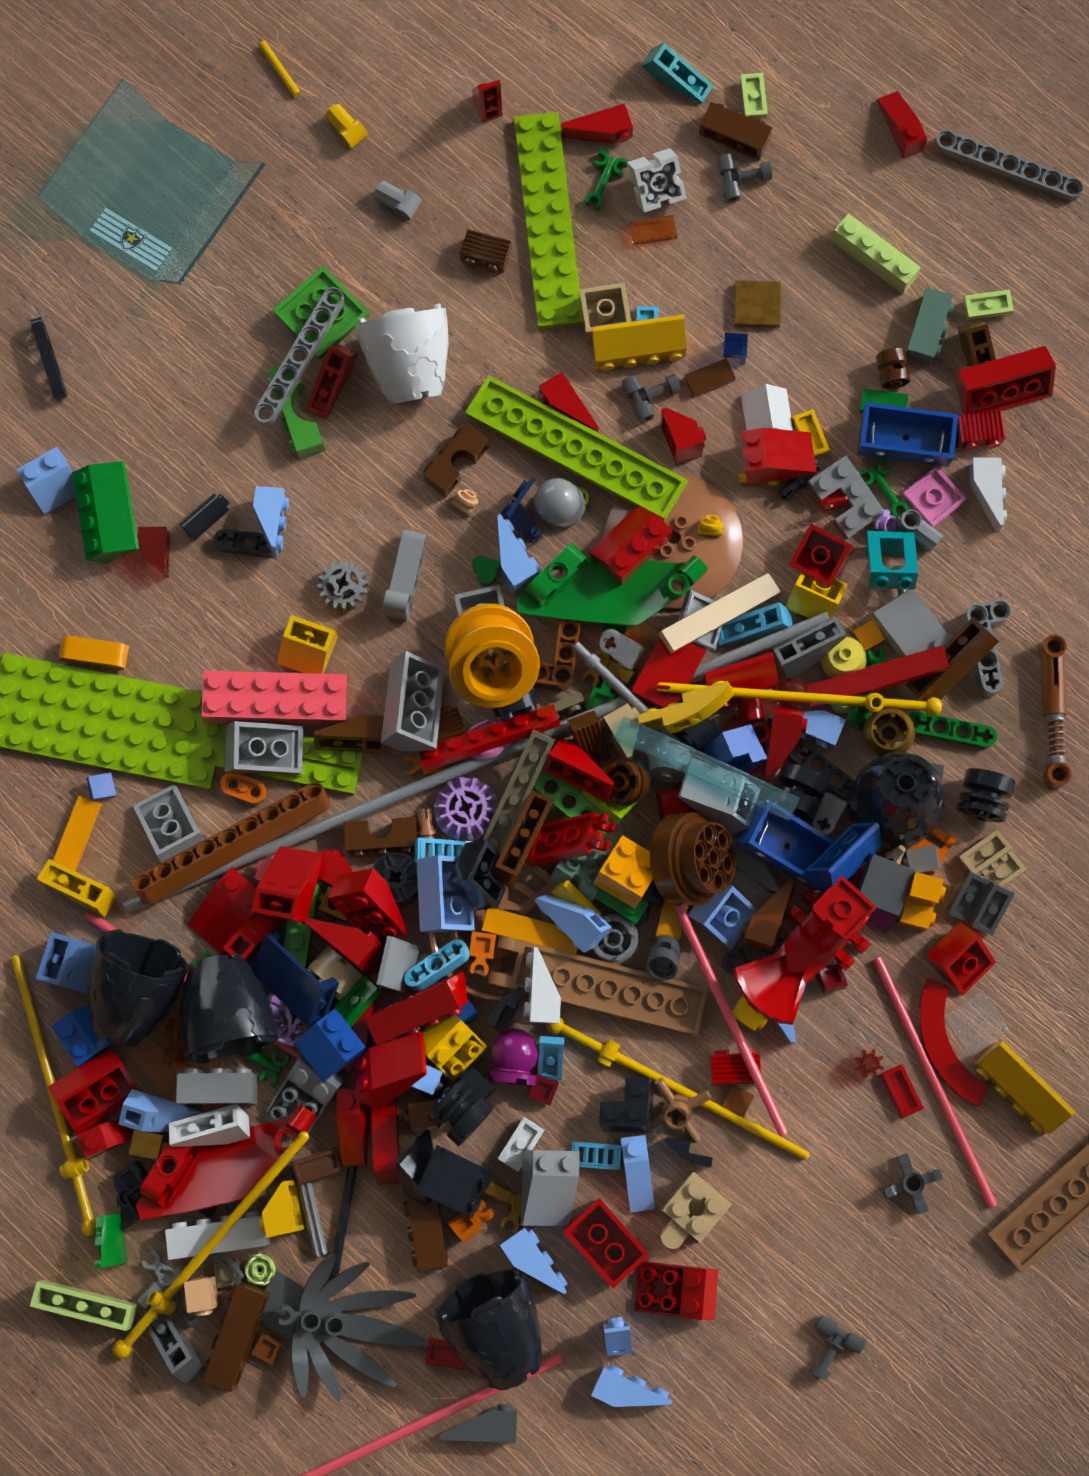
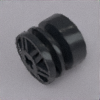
[956,768,1016,823]
[372,852,418,907]
[427,1079,494,1147]

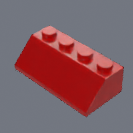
[957,346,1056,415]
[364,971,468,1045]

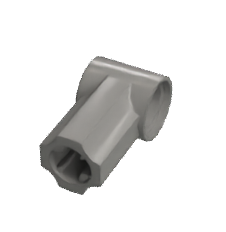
[374,180,422,221]
[896,509,943,552]

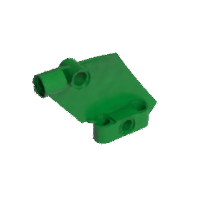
[516,543,708,626]

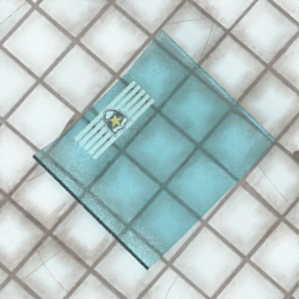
[37,79,265,285]

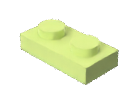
[740,73,768,119]
[963,290,1014,320]

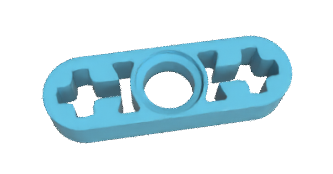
[404,939,470,992]

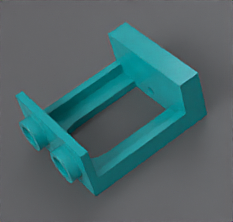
[865,531,918,589]

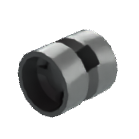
[646,935,682,981]

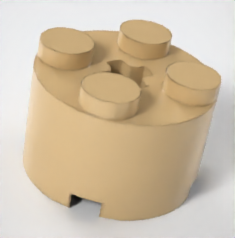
[306,946,363,1001]

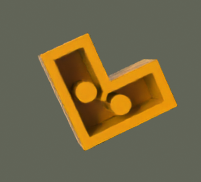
[897,872,946,932]

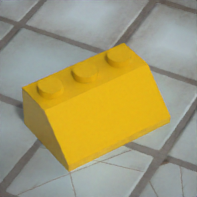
[259,1180,305,1238]

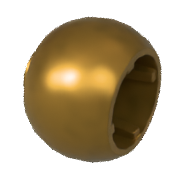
[863,708,915,756]

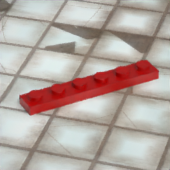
[419,704,561,772]

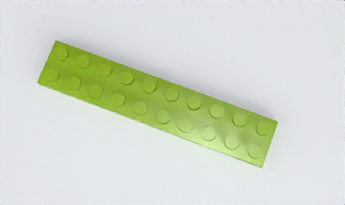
[514,112,583,330]
[465,375,688,521]

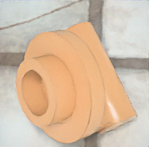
[451,489,478,517]

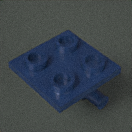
[501,477,541,542]

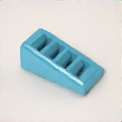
[415,838,465,862]
[572,1141,621,1170]

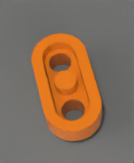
[220,772,267,805]

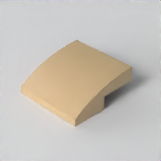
[959,829,1027,887]

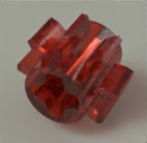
[854,1049,884,1078]

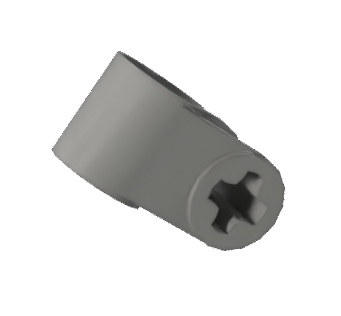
[599,629,646,670]
[811,792,847,836]

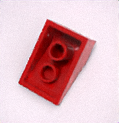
[740,428,817,485]
[187,867,256,955]
[304,918,384,978]
[354,1032,427,1110]

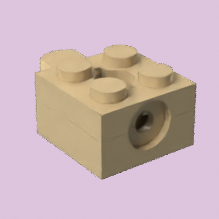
[660,1172,732,1249]

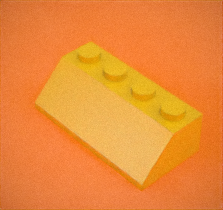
[592,314,687,371]
[974,1041,1076,1134]

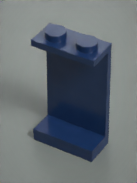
[252,929,340,1026]

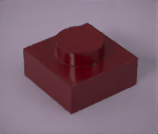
[816,964,848,994]
[527,1074,559,1106]

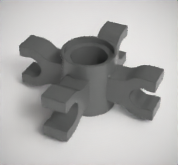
[881,1153,943,1214]

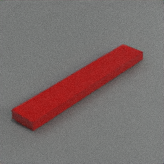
[805,645,950,710]

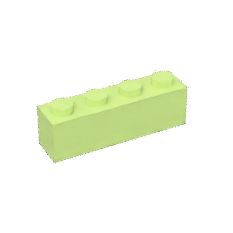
[831,213,921,294]
[30,1280,138,1331]

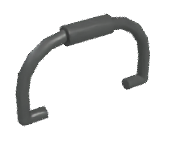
[173,1253,244,1328]

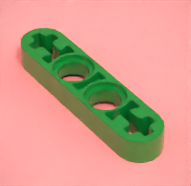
[908,711,997,749]

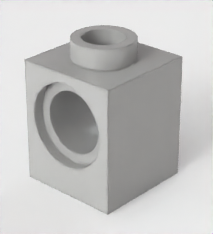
[903,845,941,873]

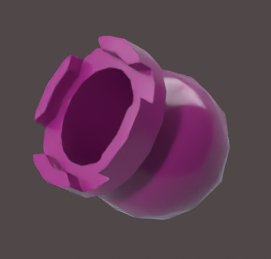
[487,1028,539,1086]

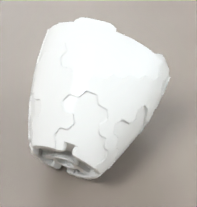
[355,303,449,404]

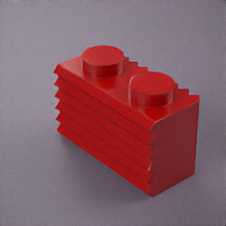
[955,411,1006,451]
[710,1049,761,1086]

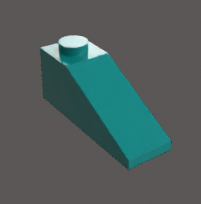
[641,43,713,104]

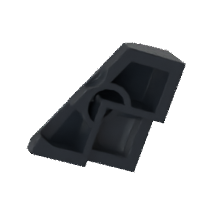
[486,986,525,1032]
[113,1161,148,1231]

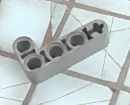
[383,530,427,621]
[963,600,1011,698]

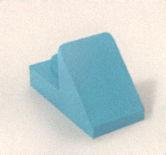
[538,1036,564,1080]

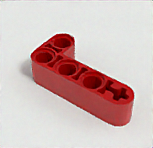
[371,1098,401,1185]

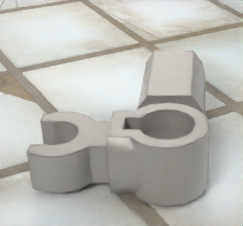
[137,1250,179,1310]

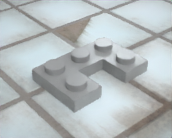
[807,455,884,539]

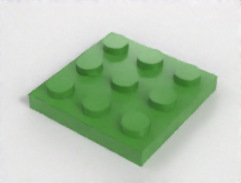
[273,266,370,360]

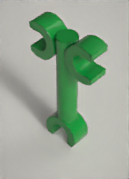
[585,150,628,210]
[859,457,909,518]
[245,1050,291,1087]

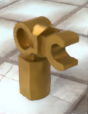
[582,650,637,687]
[484,1179,522,1234]

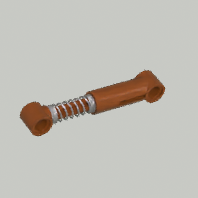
[1038,634,1072,789]

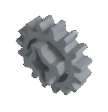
[317,560,369,611]

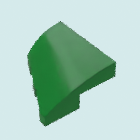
[95,1213,128,1269]

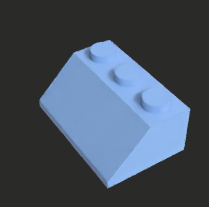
[417,855,475,933]

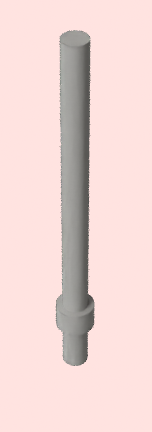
[572,642,681,745]

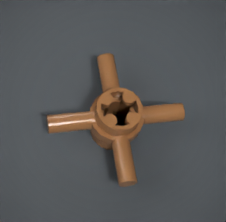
[653,1078,712,1143]

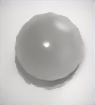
[534,478,585,528]

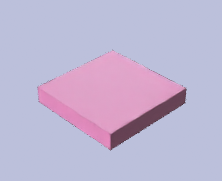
[901,465,967,528]

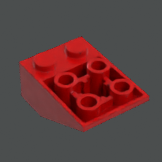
[251,846,323,925]
[328,868,408,941]
[635,1261,719,1320]

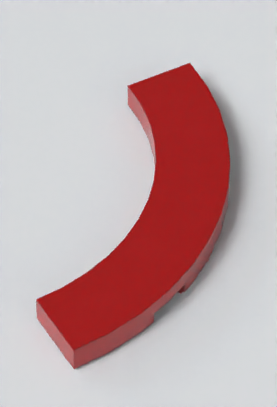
[919,977,989,1107]

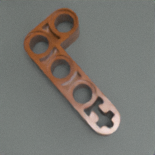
[534,619,582,691]

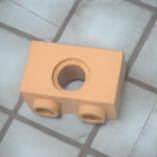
[184,1276,220,1317]

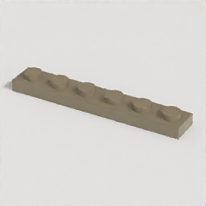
[483,730,555,854]

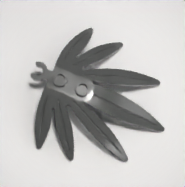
[277,1253,429,1401]

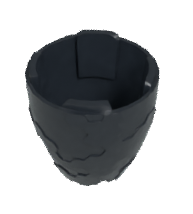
[847,751,944,849]
[86,929,189,1046]
[179,954,279,1065]
[435,1267,542,1391]

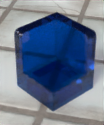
[723,332,748,365]

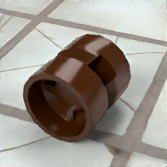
[876,348,911,389]

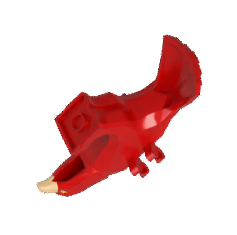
[733,845,906,1025]

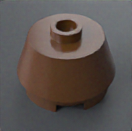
[604,758,651,806]

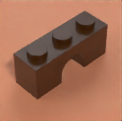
[424,423,490,497]
[344,817,418,857]

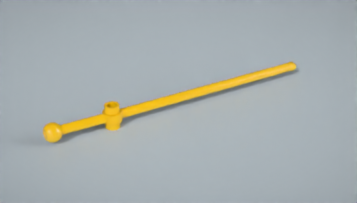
[657,682,942,716]
[11,955,96,1237]
[546,1017,810,1160]
[112,1131,309,1359]

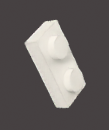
[498,1117,545,1172]

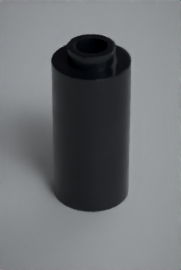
[179,493,230,541]

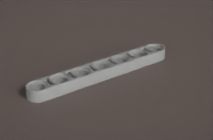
[935,130,1084,202]
[254,287,344,426]

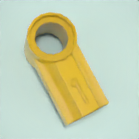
[325,104,368,150]

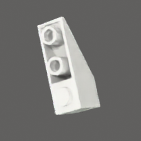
[969,457,1007,531]
[524,947,561,1024]

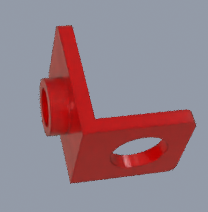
[820,488,848,512]

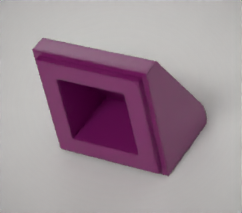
[869,908,898,933]

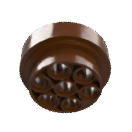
[650,812,736,906]

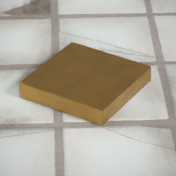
[734,280,781,327]

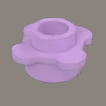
[875,509,898,532]

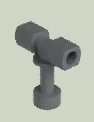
[717,154,772,203]
[622,374,681,424]
[809,1315,867,1382]

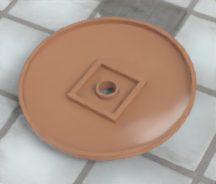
[604,474,743,610]

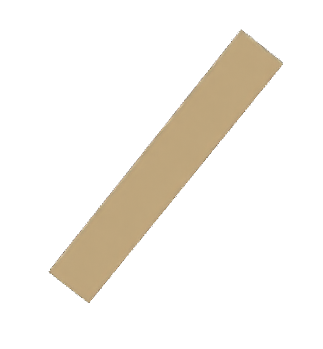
[659,573,781,654]

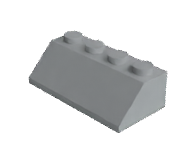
[381,651,445,751]

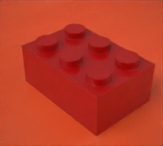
[563,1198,650,1289]

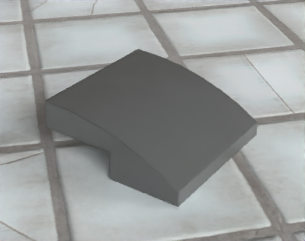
[946,869,1015,935]

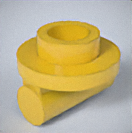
[698,515,723,536]

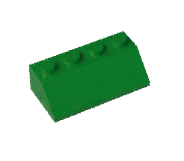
[72,461,139,564]

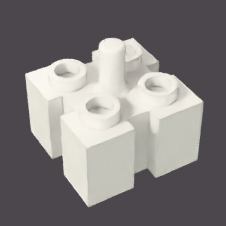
[627,148,687,213]

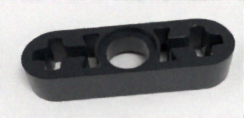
[213,529,281,557]
[721,932,787,974]

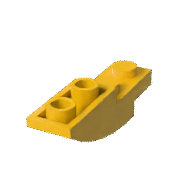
[638,681,734,734]

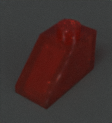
[137,526,170,578]

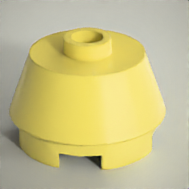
[820,636,867,678]

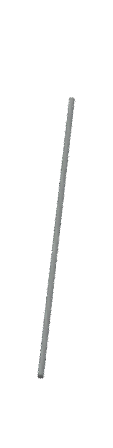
[123,612,830,914]

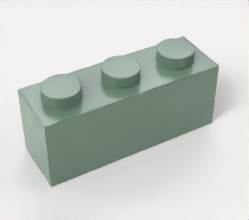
[906,287,955,365]

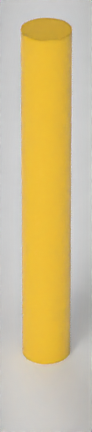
[258,41,301,98]

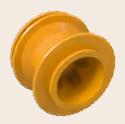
[444,604,540,708]

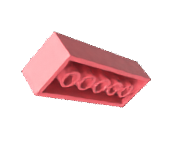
[202,671,347,727]

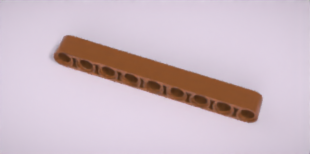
[131,782,331,905]

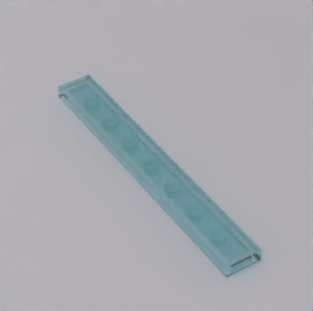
[614,716,800,821]

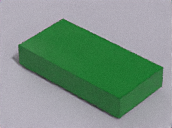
[859,388,908,413]

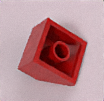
[660,408,706,465]
[789,523,854,587]
[926,922,996,996]

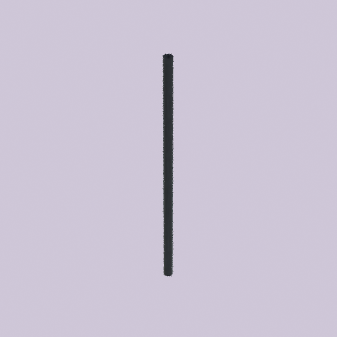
[328,1033,377,1282]

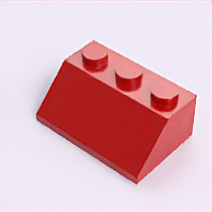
[588,505,673,585]
[702,652,779,711]
[47,1047,138,1135]

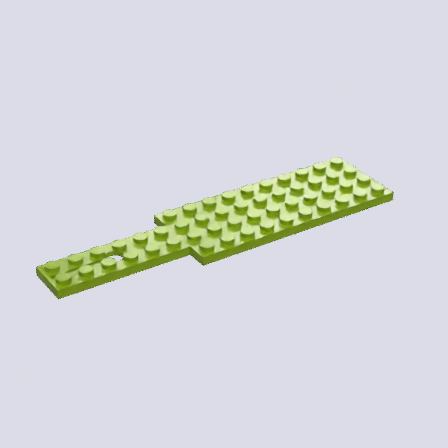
[0,653,364,795]

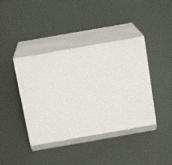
[741,384,793,431]

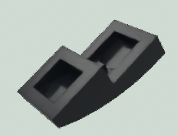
[664,1138,713,1167]

